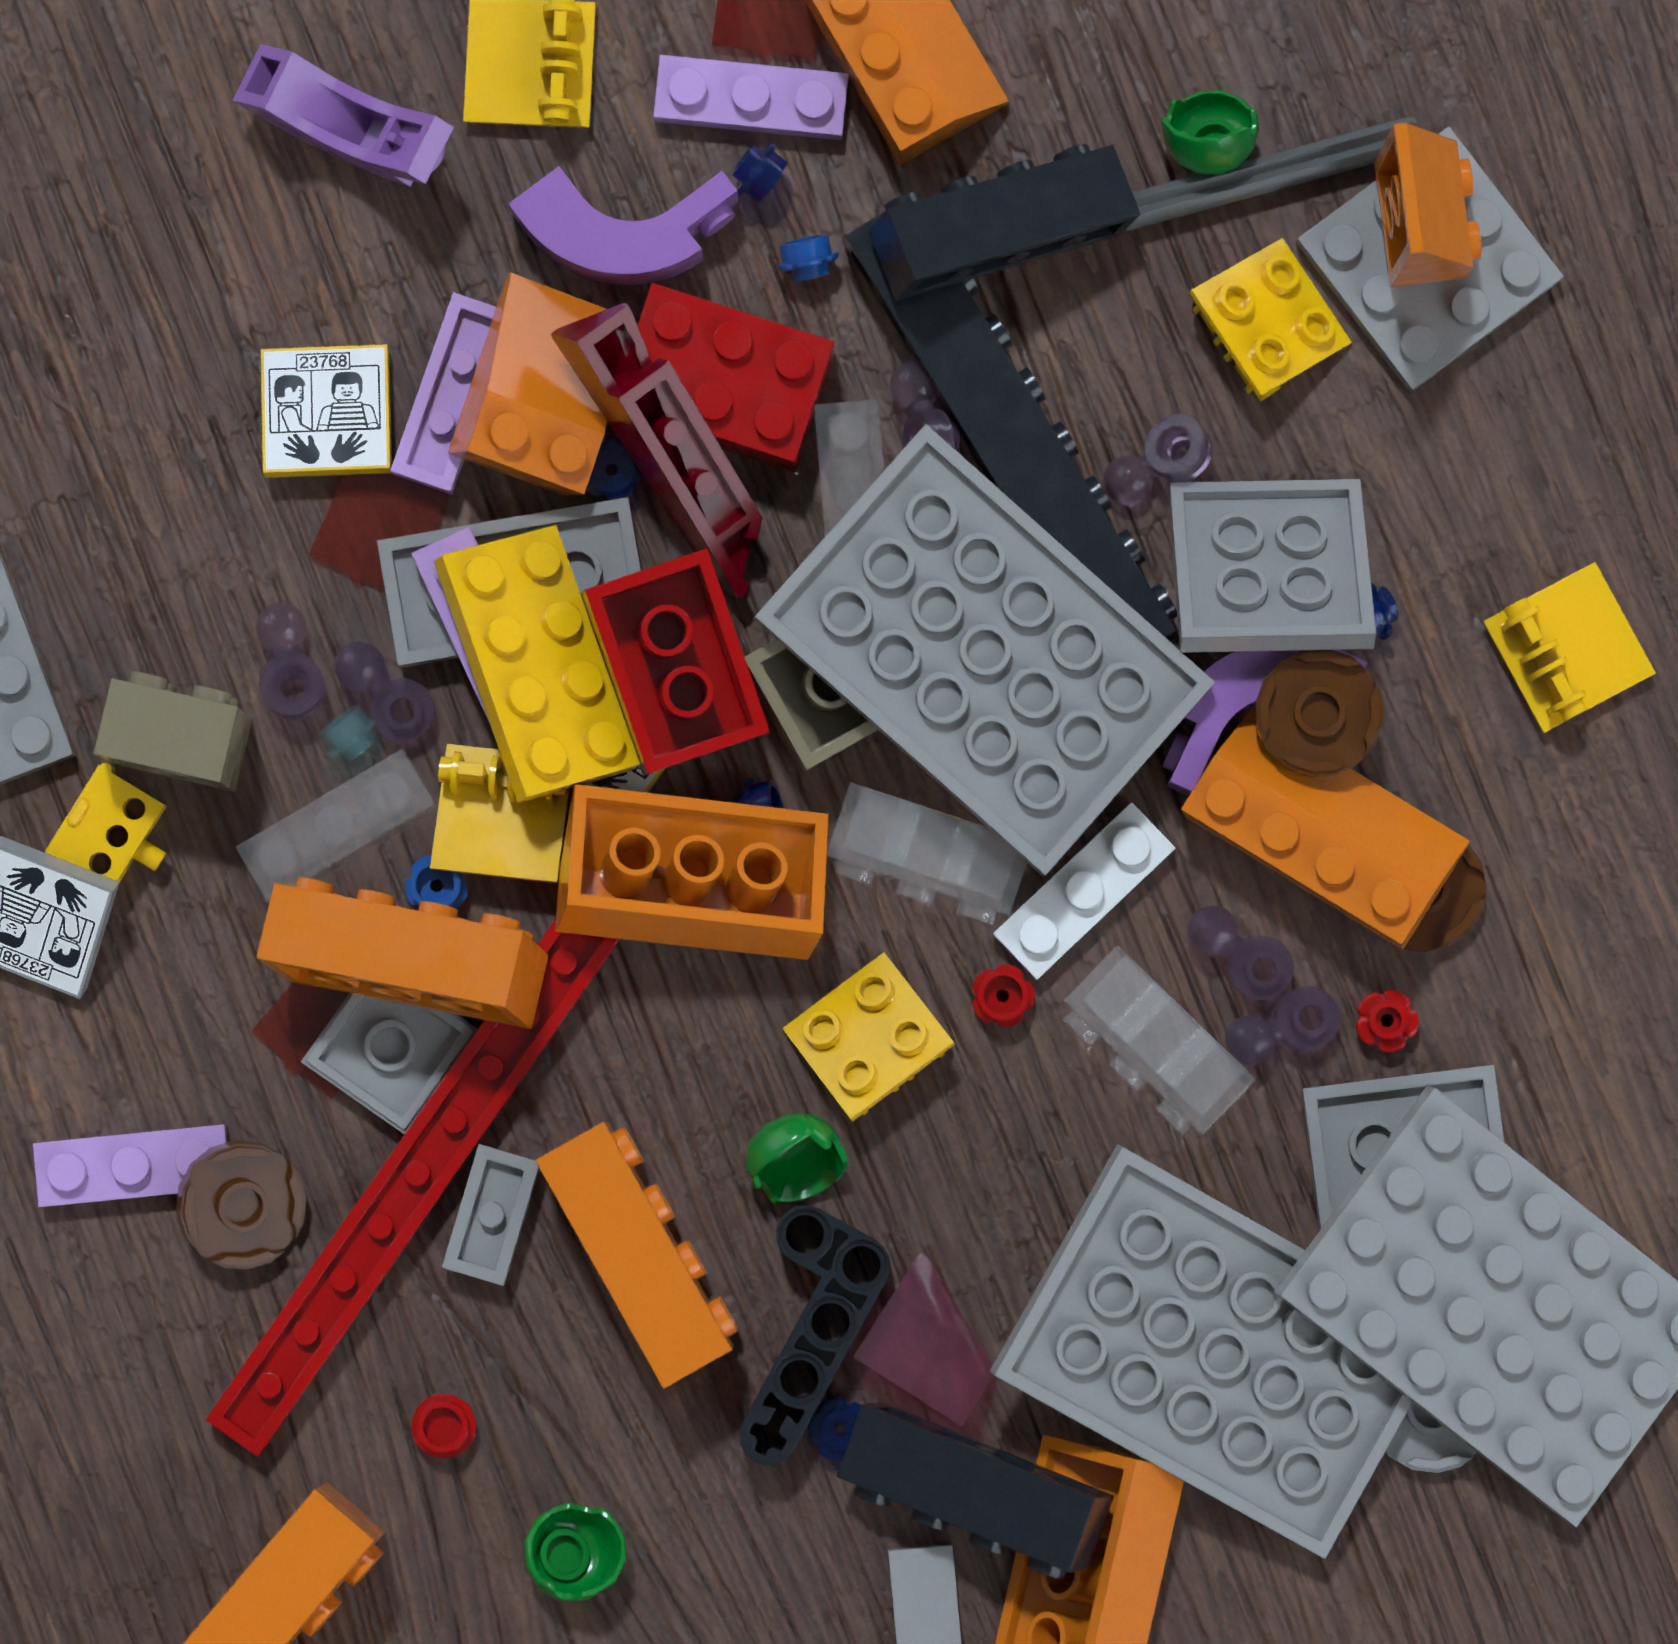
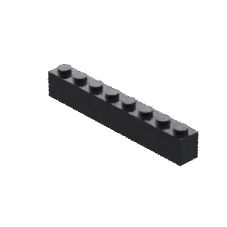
[845,211,1178,640]

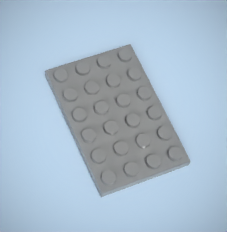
[753,424,1215,876]
[1274,1086,1678,1528]
[990,1144,1413,1559]

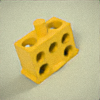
[45,763,167,882]

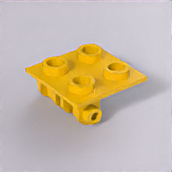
[463,0,596,128]
[1189,238,1352,401]
[1483,562,1656,733]
[430,744,570,883]
[782,952,955,1122]

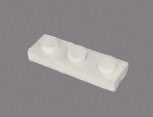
[992,802,1176,980]

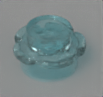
[318,704,377,762]

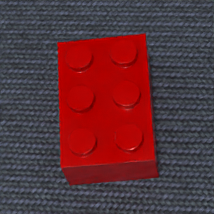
[638,283,835,473]
[581,548,770,775]

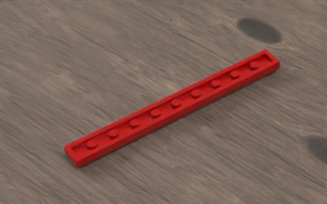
[205,919,621,1457]

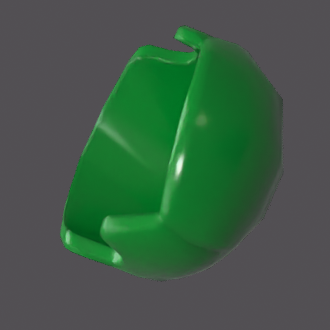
[1161,90,1259,175]
[745,1113,849,1204]
[523,1503,626,1602]

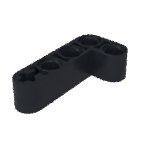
[739,1205,890,1466]

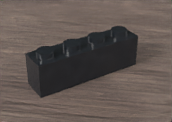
[869,144,1141,301]
[836,1402,1114,1579]

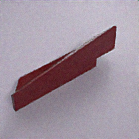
[551,303,763,598]

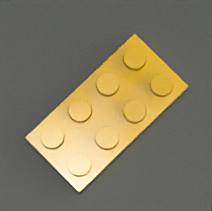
[434,525,640,803]

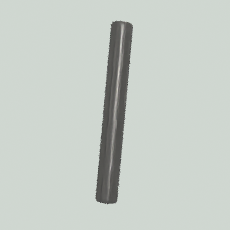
[1126,116,1420,231]

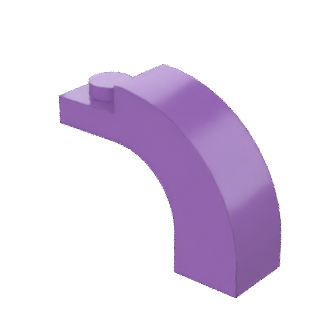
[232,44,454,187]
[508,166,739,285]
[1162,650,1367,797]

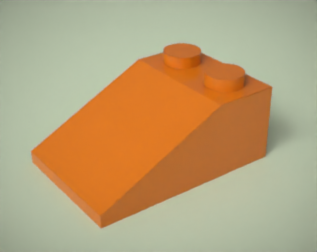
[1374,123,1482,288]
[448,273,607,496]

